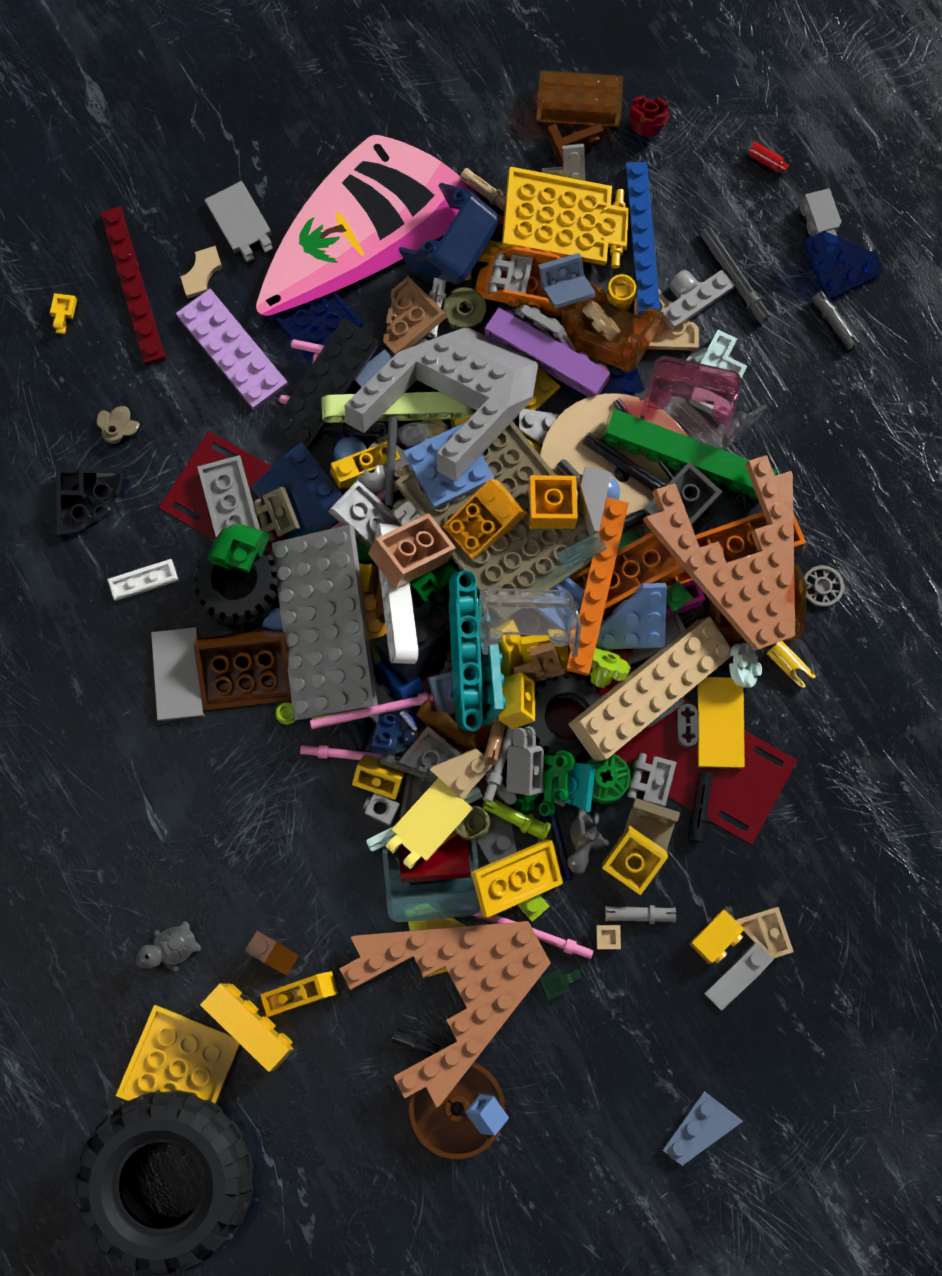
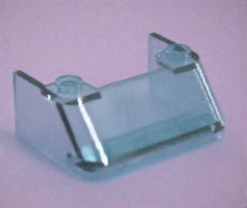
[382,840,480,922]

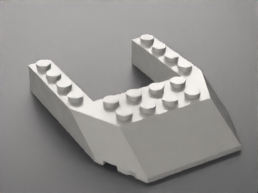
[345,327,539,481]

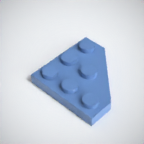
[596,583,667,650]

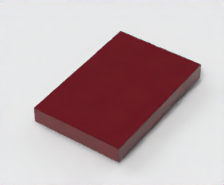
[399,836,471,883]

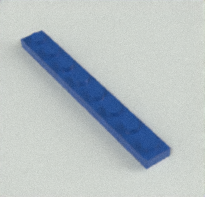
[625,162,660,315]

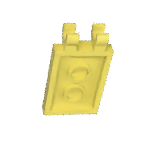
[386,778,473,869]

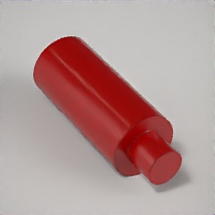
[748,141,789,173]

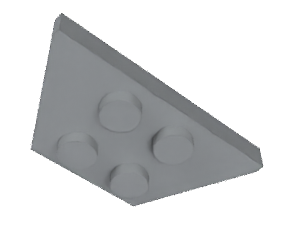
[510,305,577,353]

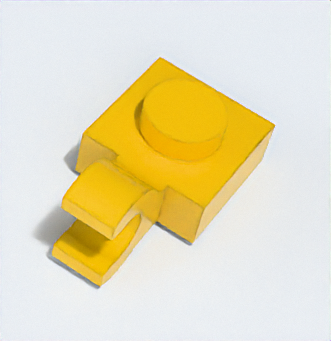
[50,293,77,334]

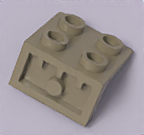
[623,798,680,851]

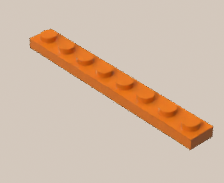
[566,497,629,676]

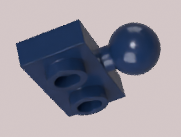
[371,713,419,755]

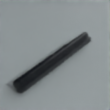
[582,432,667,491]

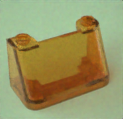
[561,281,664,372]

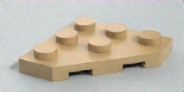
[633,290,699,351]

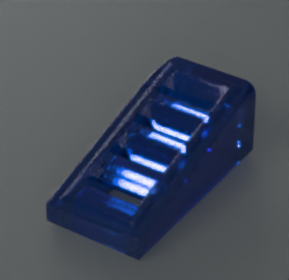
[400,705,436,731]

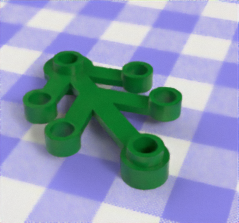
[513,750,576,816]

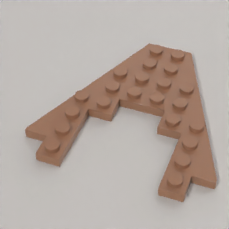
[643,455,795,651]
[339,921,551,1107]

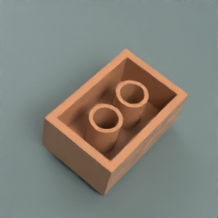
[368,513,456,589]

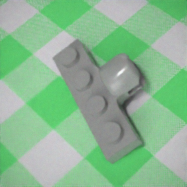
[659,270,736,331]

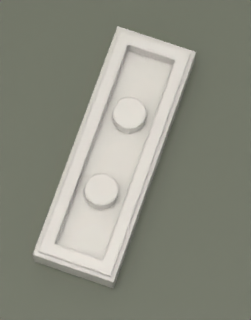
[107,559,179,601]

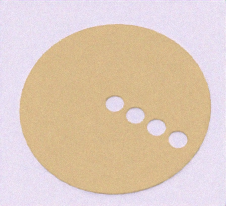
[540,394,688,550]

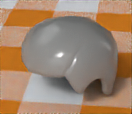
[355,465,386,495]

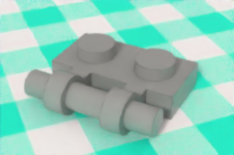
[488,253,533,294]
[627,753,677,807]

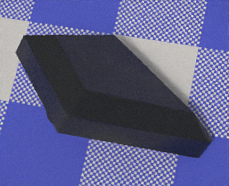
[345,709,374,751]

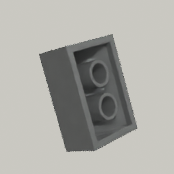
[644,462,722,526]

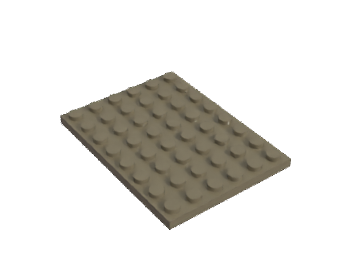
[395,421,595,624]

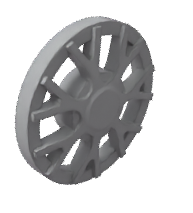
[802,566,844,607]

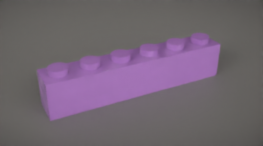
[485,308,610,397]

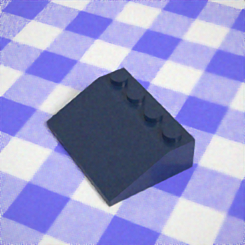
[251,442,343,539]

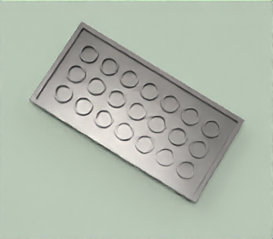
[272,525,378,720]

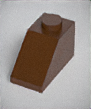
[245,930,300,976]

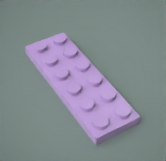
[176,289,288,410]

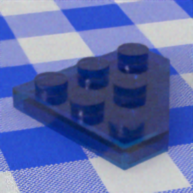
[802,231,883,299]

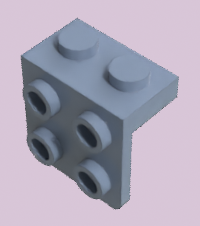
[538,253,595,308]

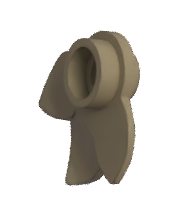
[97,406,140,444]

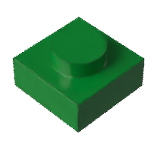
[666,581,693,614]

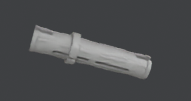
[605,905,676,924]

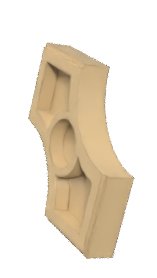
[181,246,222,299]

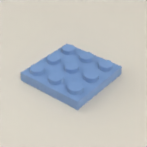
[403,424,495,509]

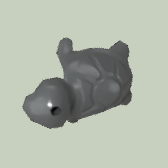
[567,809,609,875]
[136,921,201,972]

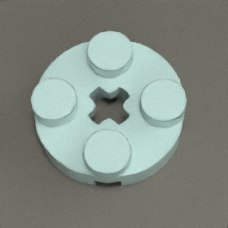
[729,643,762,688]

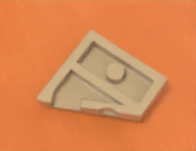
[429,748,493,799]
[736,907,794,958]

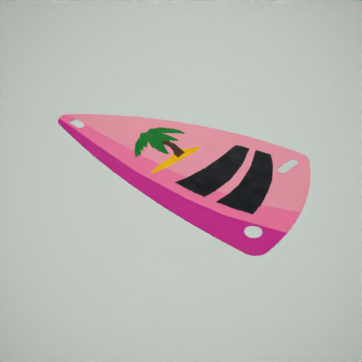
[256,135,481,316]

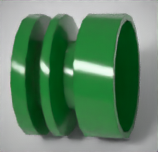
[586,754,631,805]

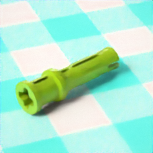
[482,799,551,842]

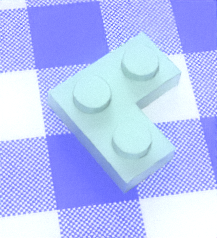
[698,330,747,387]

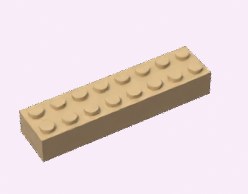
[569,616,731,762]

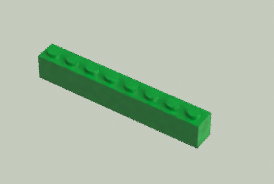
[601,409,777,500]

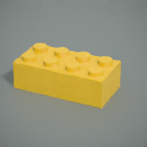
[200,983,294,1072]

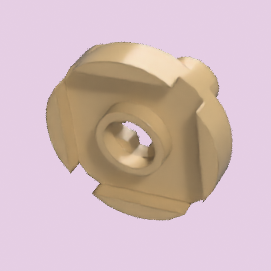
[582,301,620,342]

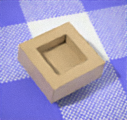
[596,925,621,950]

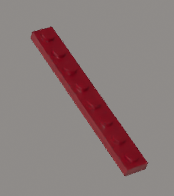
[101,206,166,365]

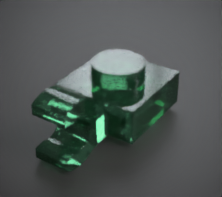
[539,969,582,1000]

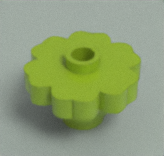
[590,648,631,688]

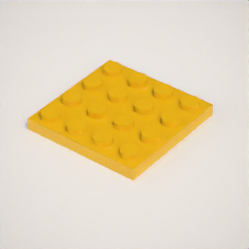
[116,1005,240,1104]

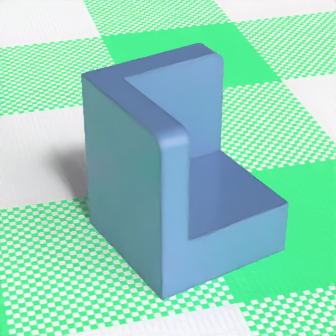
[465,1095,509,1136]

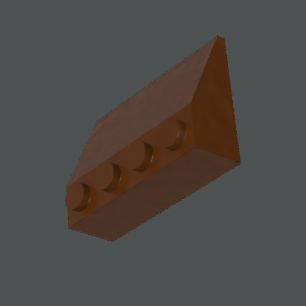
[194,629,292,710]

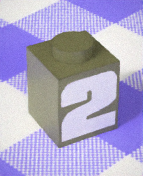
[390,498,421,526]

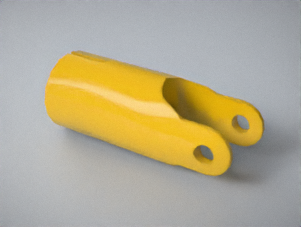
[766,641,815,688]

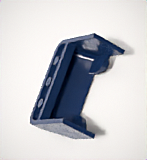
[399,182,500,284]

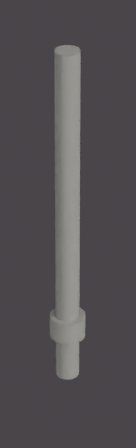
[483,727,517,803]

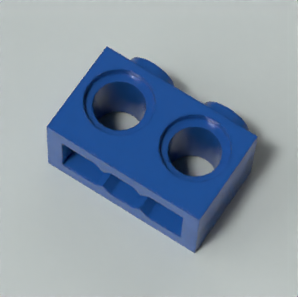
[376,660,423,700]

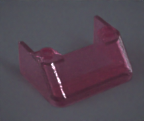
[640,356,742,447]

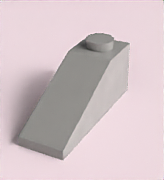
[576,466,612,542]
[704,942,774,1011]

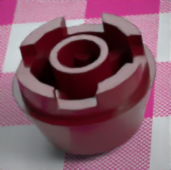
[628,95,670,137]

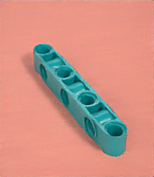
[449,570,483,731]

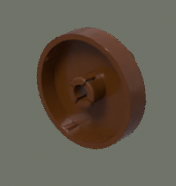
[409,1062,505,1159]

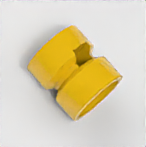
[606,274,636,313]

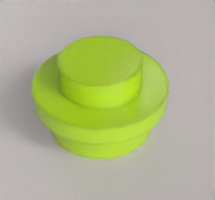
[275,702,296,725]

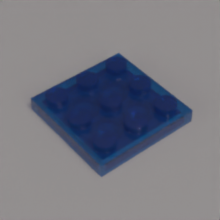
[272,291,363,362]

